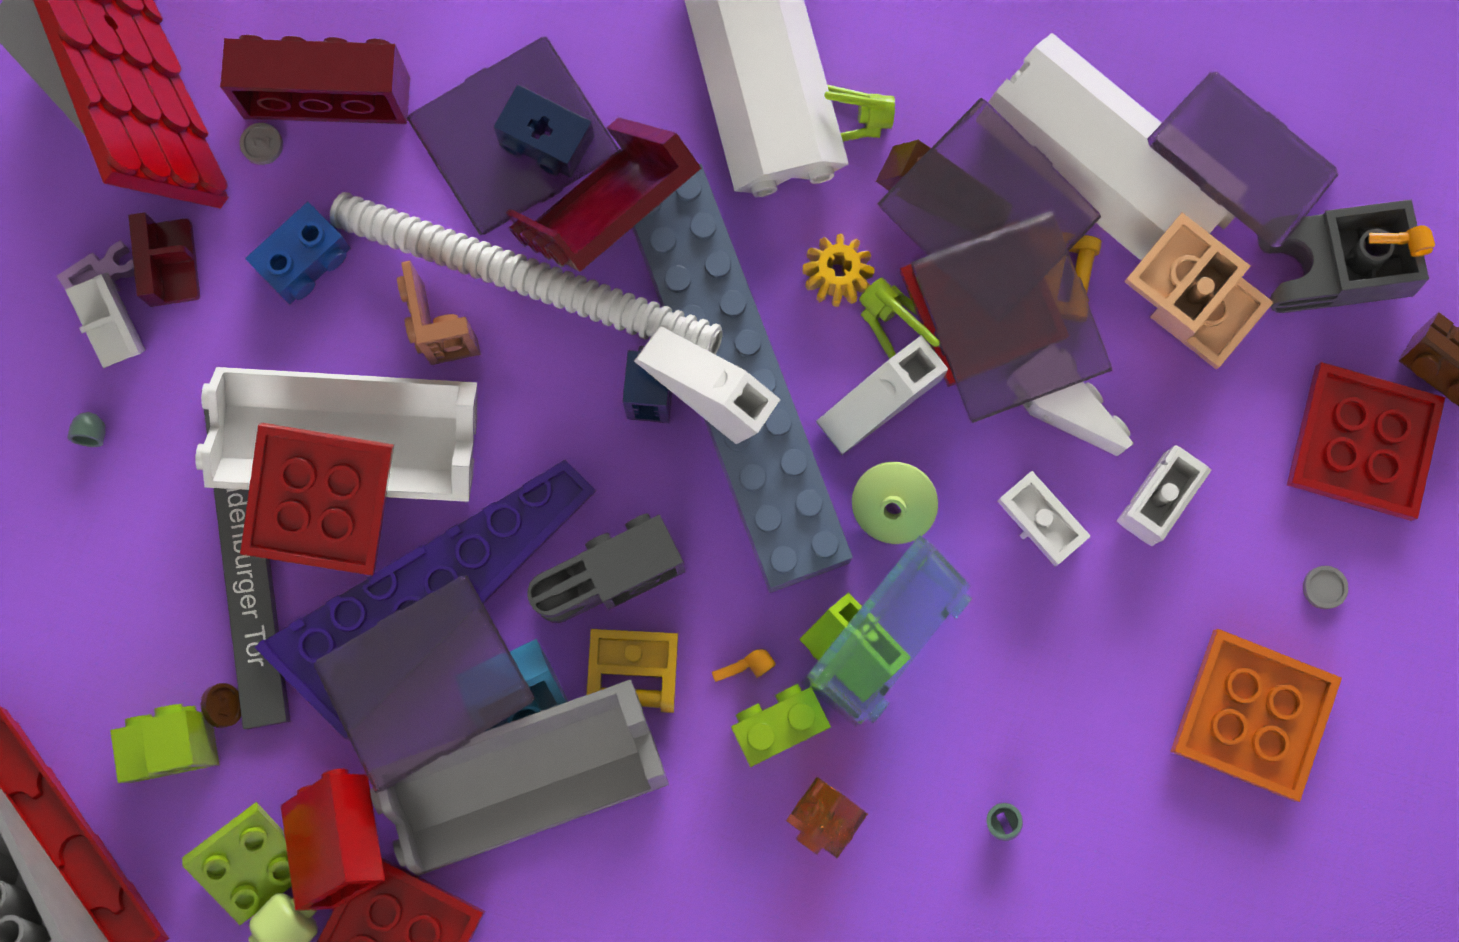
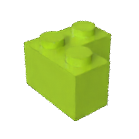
[110,704,220,783]

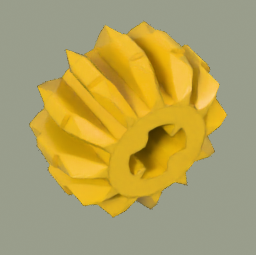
[802,233,874,307]

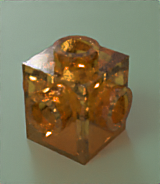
[786,777,868,858]

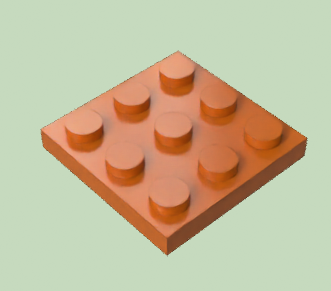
[1170,629,1342,802]

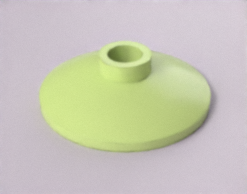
[852,462,938,544]

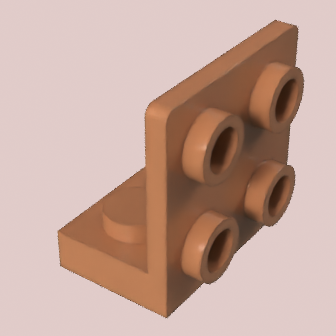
[397,261,481,365]

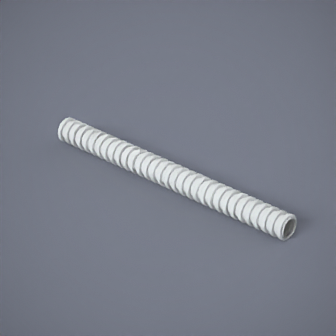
[330,192,723,355]

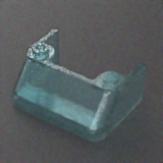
[801,535,972,726]

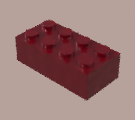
[220,35,410,124]

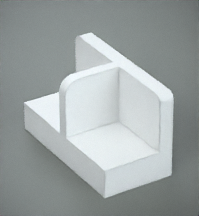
[65,273,146,368]
[997,471,1091,566]

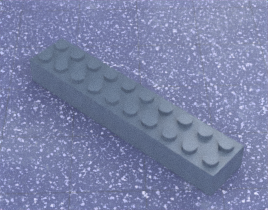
[632,164,853,593]

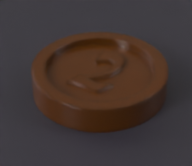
[201,683,241,728]

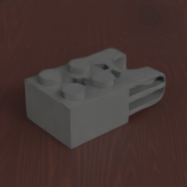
[1257,199,1429,313]
[527,513,685,623]

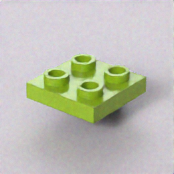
[182,802,292,925]

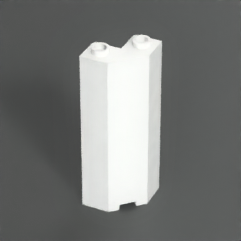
[684,0,849,197]
[975,33,1245,261]
[195,367,477,502]

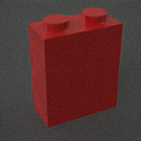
[280,769,385,911]

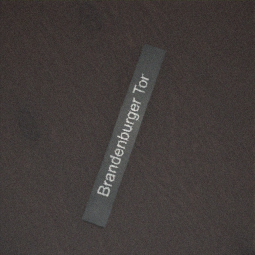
[204,409,291,729]

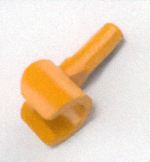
[1368,225,1435,257]
[712,649,776,682]

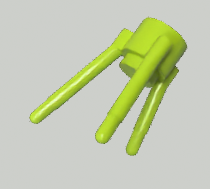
[824,85,895,142]
[859,277,940,359]

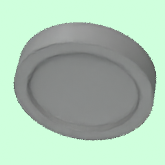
[240,123,283,165]
[1303,566,1348,609]

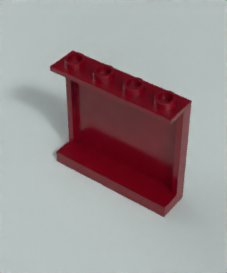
[505,117,702,272]

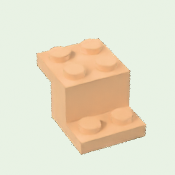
[1124,212,1274,369]

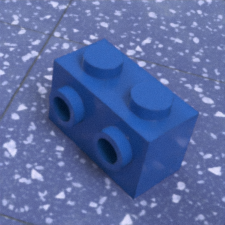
[245,201,351,305]

